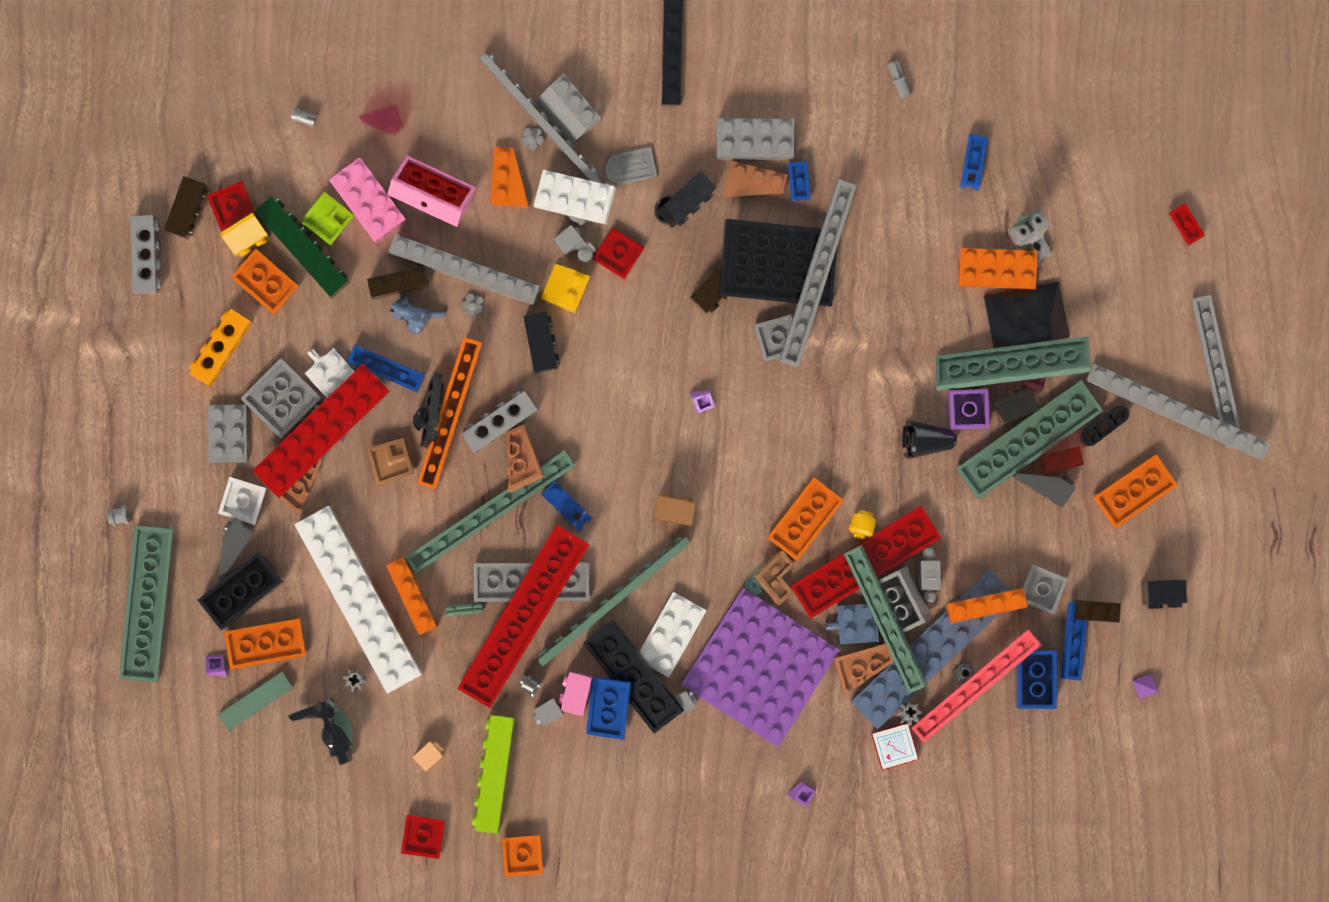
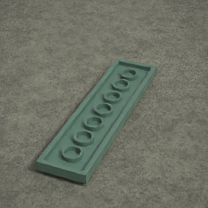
[935,336,1091,391]
[956,380,1103,500]
[119,525,174,683]

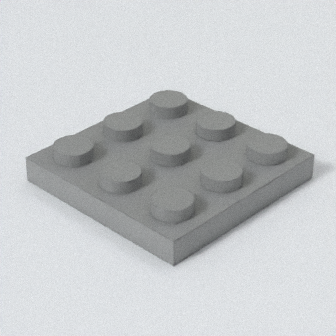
[240,358,322,439]

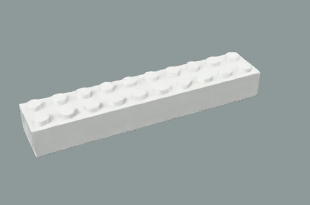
[294,506,423,694]

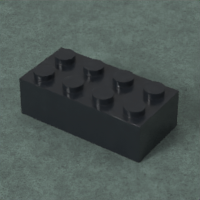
[197,552,284,630]

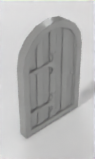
[605,147,657,185]

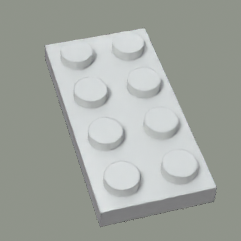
[533,170,616,225]
[639,592,707,677]

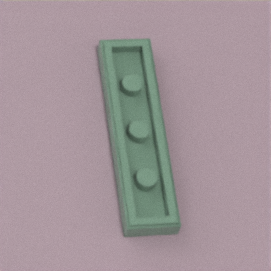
[218,672,293,731]

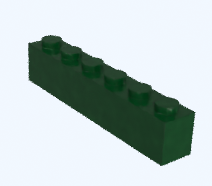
[254,196,349,298]

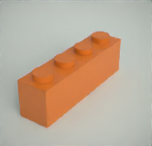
[386,557,438,635]
[945,588,1027,623]

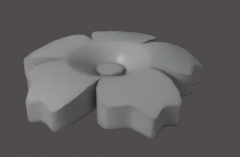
[521,128,544,151]
[461,293,484,317]

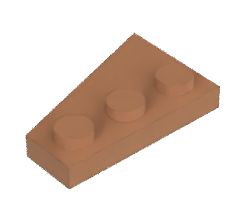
[723,161,788,199]
[506,425,545,493]

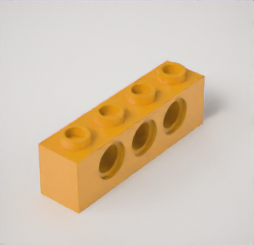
[189,309,253,387]

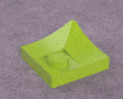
[300,192,354,246]

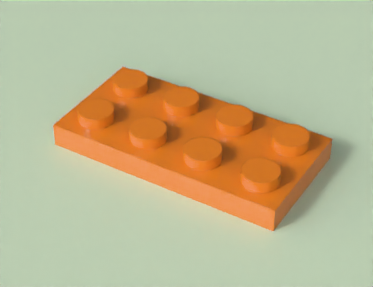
[959,248,1038,289]
[1092,454,1178,529]
[767,477,844,561]
[224,618,307,670]

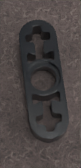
[1080,406,1129,446]

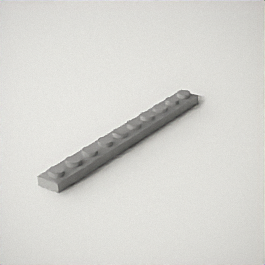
[480,53,609,185]
[779,179,857,367]
[1086,364,1271,461]

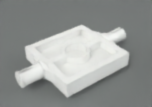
[305,348,354,398]

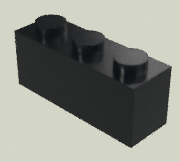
[657,171,717,228]
[523,312,560,374]

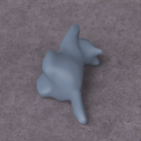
[389,295,446,334]

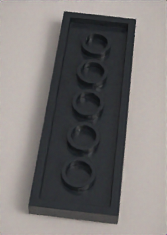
[583,620,684,734]

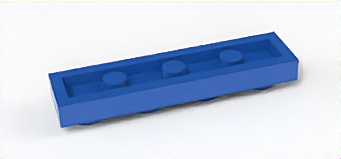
[347,345,425,393]
[1061,602,1087,681]

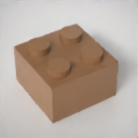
[654,493,696,526]

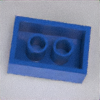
[1015,650,1057,709]

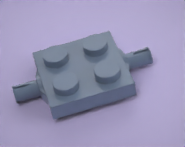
[825,604,879,645]

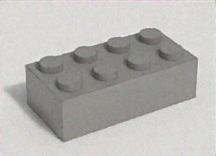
[717,118,794,160]

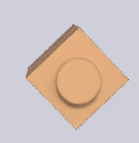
[413,741,444,771]

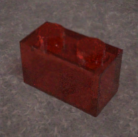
[1039,446,1084,475]

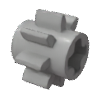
[343,668,367,692]
[897,701,922,726]

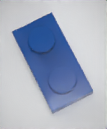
[788,161,811,202]

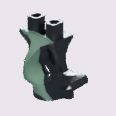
[288,698,353,765]

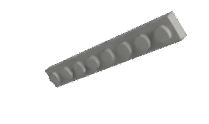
[1191,295,1241,449]

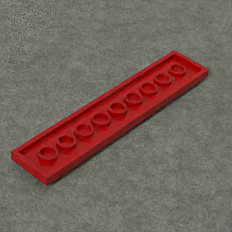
[457,524,590,708]

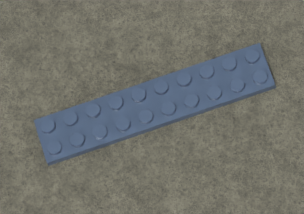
[851,569,1009,729]

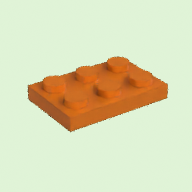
[231,249,300,315]

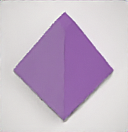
[690,390,716,413]
[206,654,228,677]
[1132,674,1159,699]
[787,782,816,807]

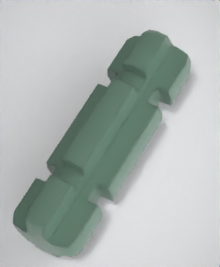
[445,603,483,616]

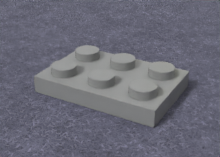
[208,405,248,463]

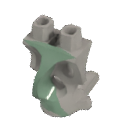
[1008,209,1052,268]

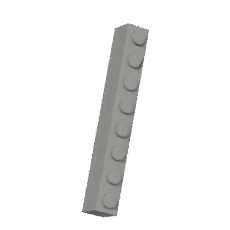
[389,234,540,306]

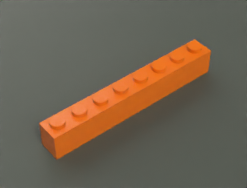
[417,337,483,490]

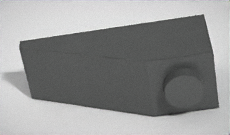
[1013,473,1076,507]
[218,518,254,581]

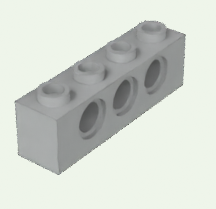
[130,215,162,294]
[461,390,538,454]

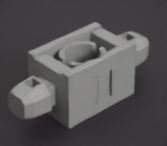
[918,548,941,602]

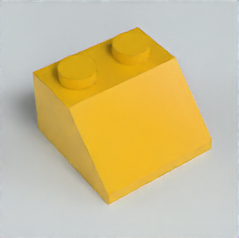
[220,213,270,257]
[541,264,590,314]

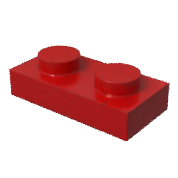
[1168,203,1205,246]

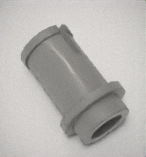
[291,108,316,127]

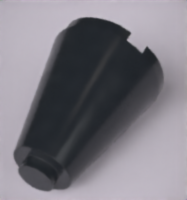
[902,420,957,459]

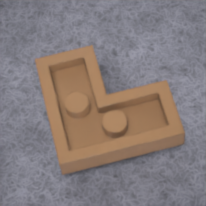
[754,550,794,605]

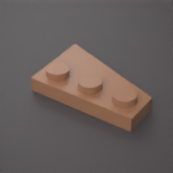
[270,458,323,515]
[834,643,894,696]

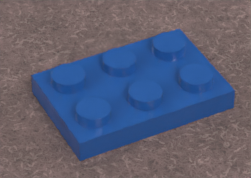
[586,677,631,740]

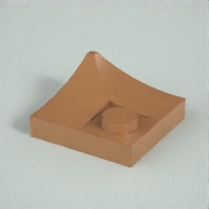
[366,438,414,487]

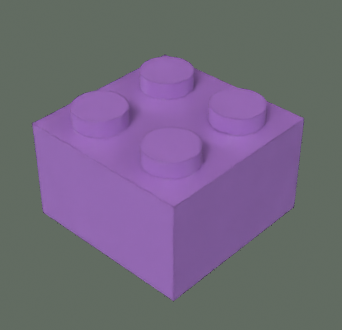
[947,389,990,430]

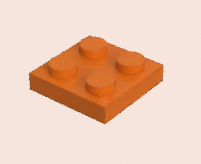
[502,835,543,877]

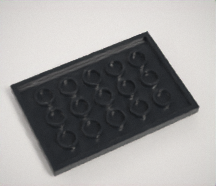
[719,219,837,307]

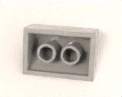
[536,74,601,144]
[879,566,933,633]

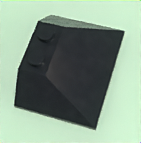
[984,282,1070,348]

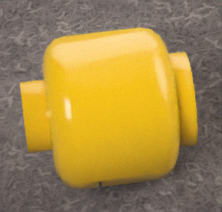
[849,510,876,540]

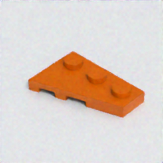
[491,147,529,207]

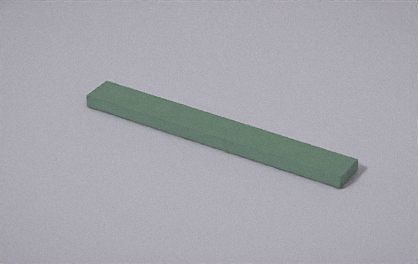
[844,545,928,693]

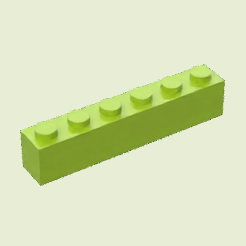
[472,714,515,834]

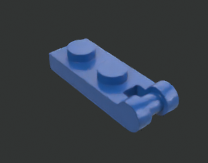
[960,134,988,191]
[541,481,593,532]

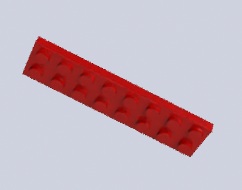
[252,364,391,499]
[790,506,941,619]

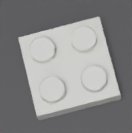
[218,477,267,525]

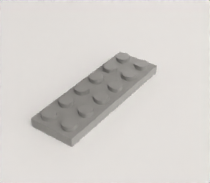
[474,563,589,602]

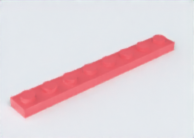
[912,630,1042,743]

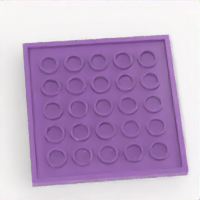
[681,588,840,747]

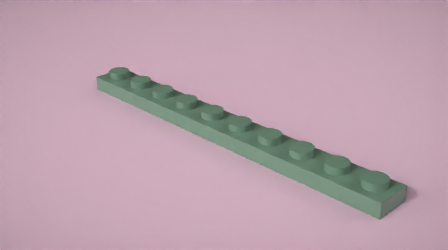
[405,450,575,573]
[538,536,691,666]

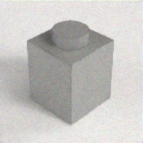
[533,698,564,727]

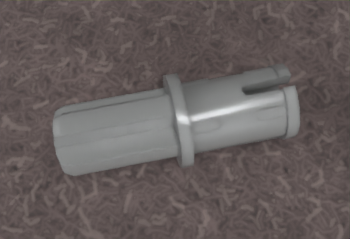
[888,61,911,100]

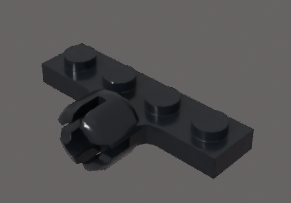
[412,373,444,448]

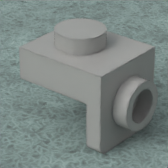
[675,690,697,716]

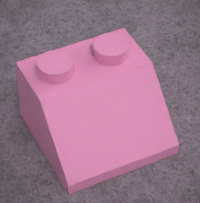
[558,672,592,716]

